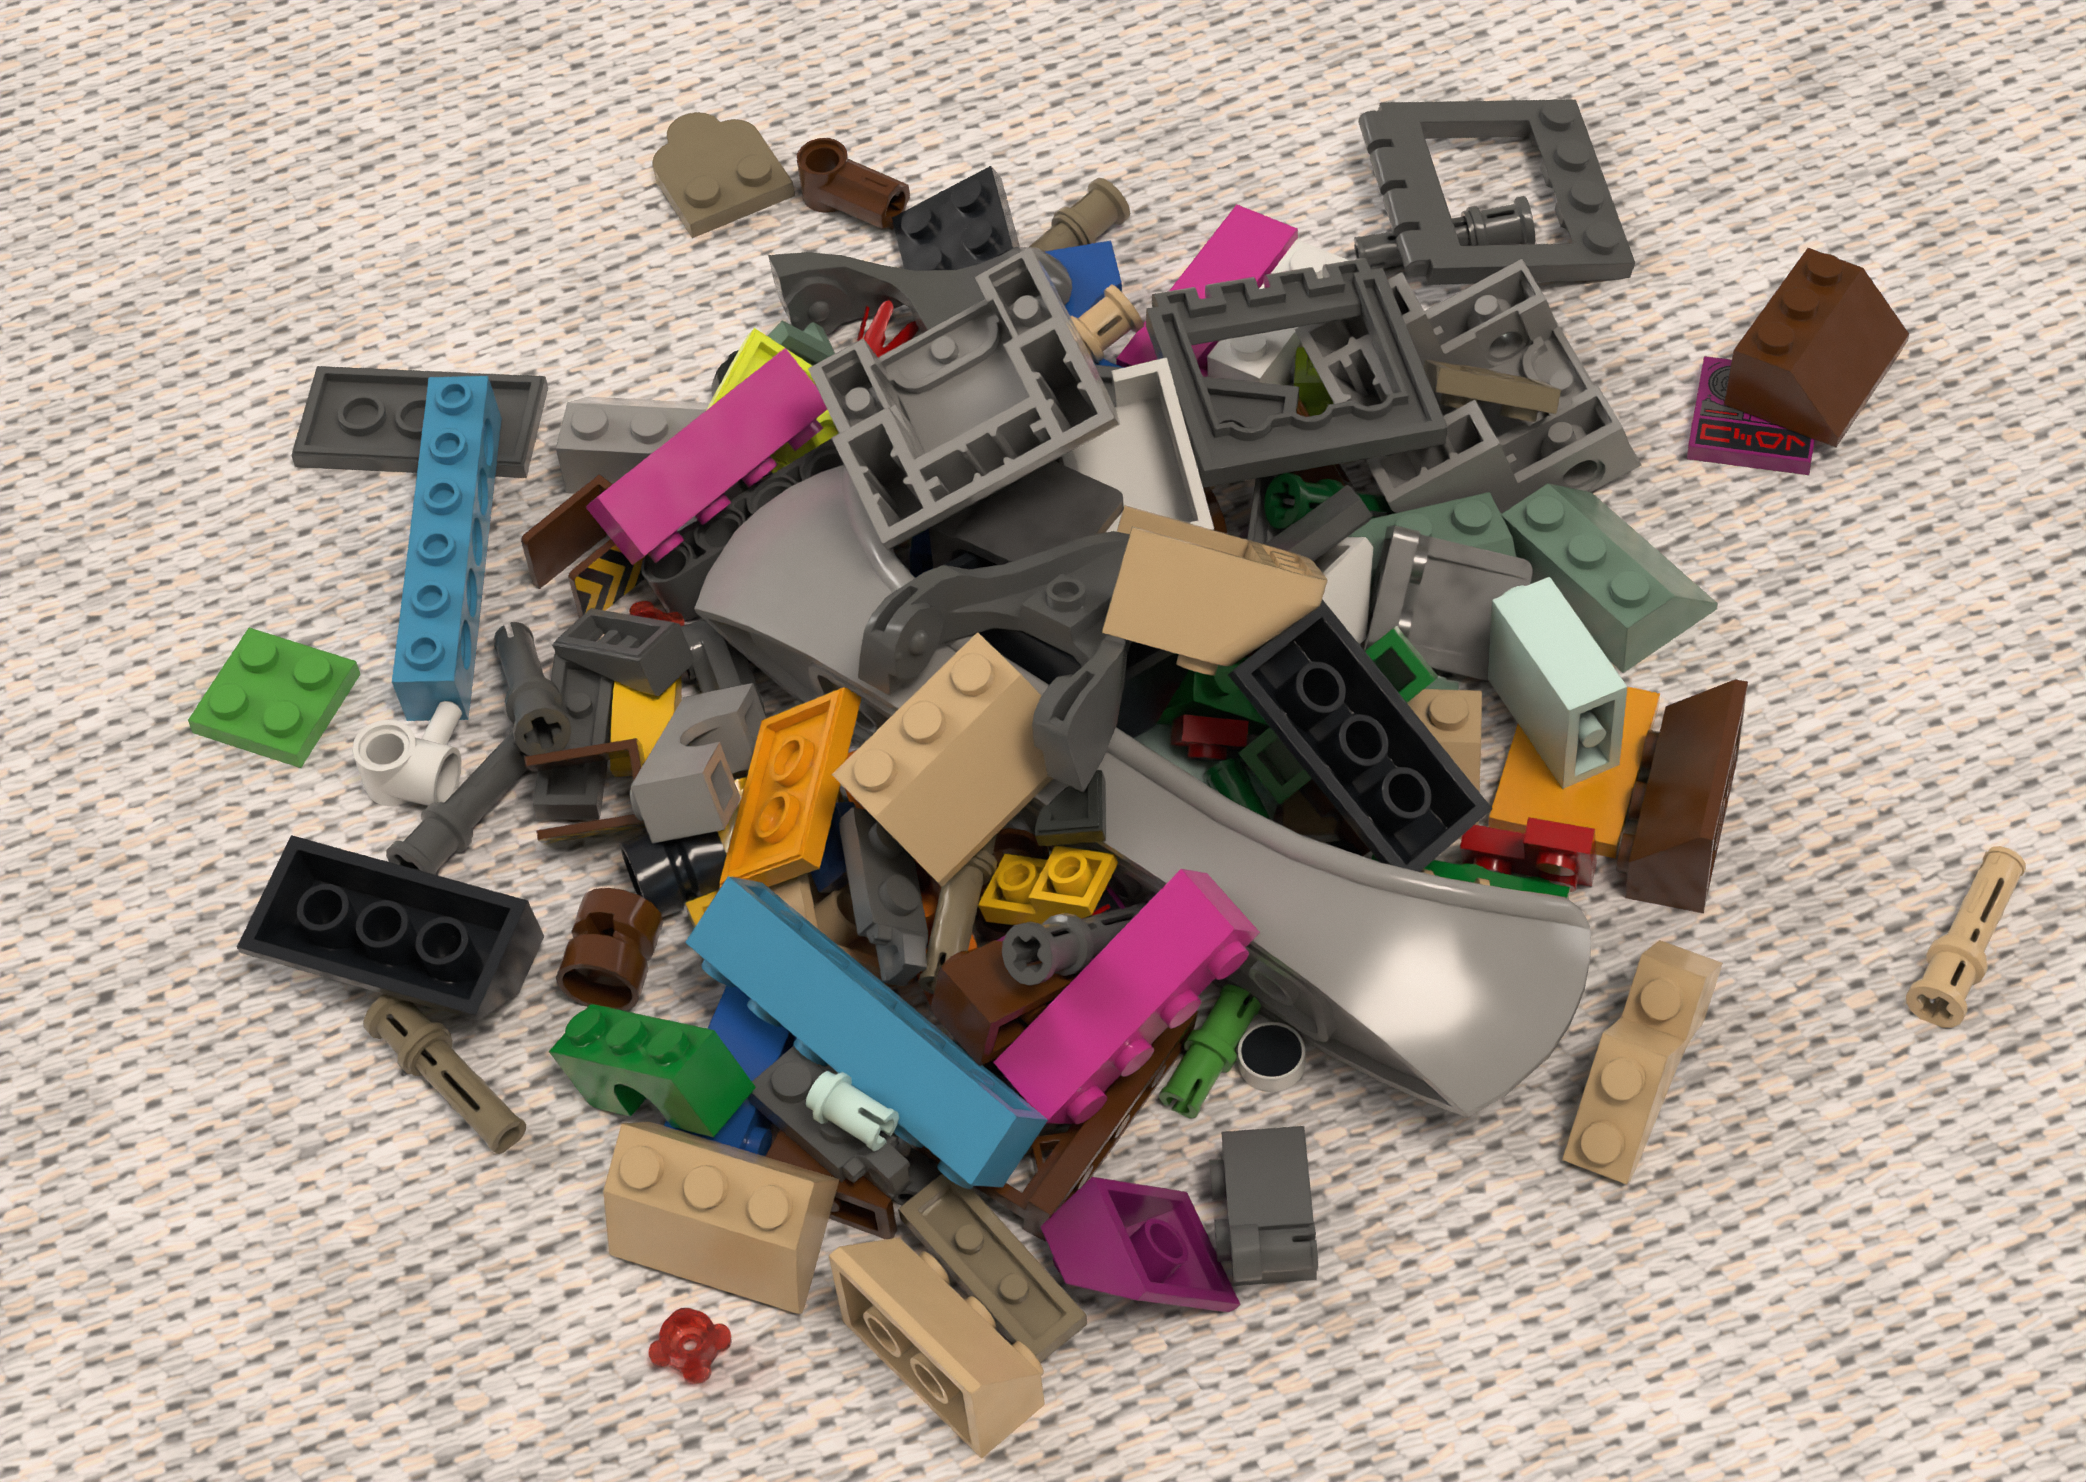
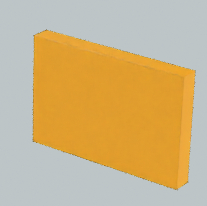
[1488,686,1660,859]
[719,687,862,888]

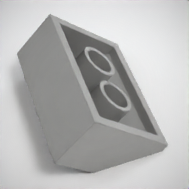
[556,396,747,500]

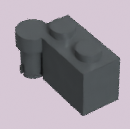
[1209,1126,1318,1286]

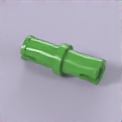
[1159,985,1261,1118]

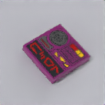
[1687,356,1815,475]

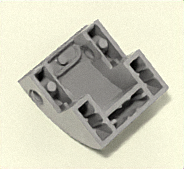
[808,246,1120,550]
[1295,259,1642,514]

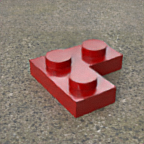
[1460,817,1597,892]

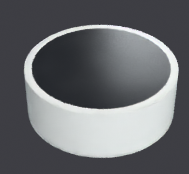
[1238,1022,1306,1092]

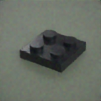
[892,166,1020,271]

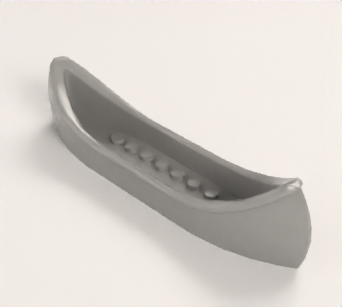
[694,465,1591,1118]

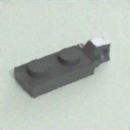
[839,807,928,987]
[747,1046,912,1200]

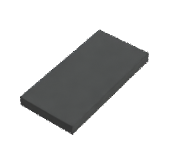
[291,366,548,478]

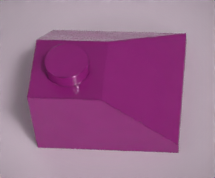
[1040,1177,1241,1312]

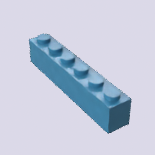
[685,876,1048,1189]

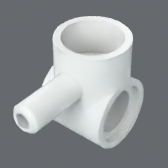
[352,701,462,806]

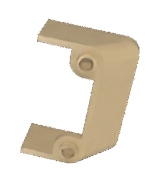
[1102,505,1328,675]

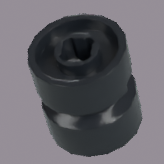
[620,831,727,918]

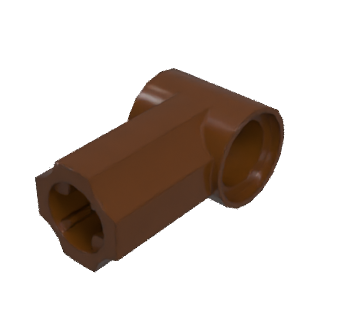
[797,138,910,230]

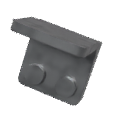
[929,461,1124,569]
[1360,525,1533,681]

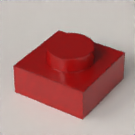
[1170,715,1249,761]

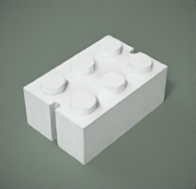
[1059,357,1214,533]

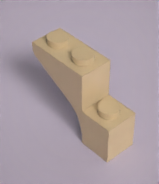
[1562,940,1723,1185]

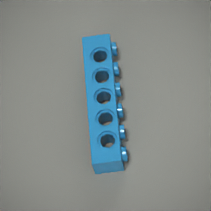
[392,376,502,721]

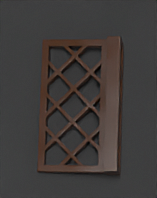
[910,1011,1199,1242]

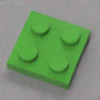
[188,627,361,768]

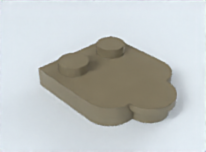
[652,112,795,238]
[1423,360,1561,422]

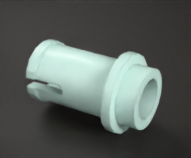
[806,1071,899,1151]

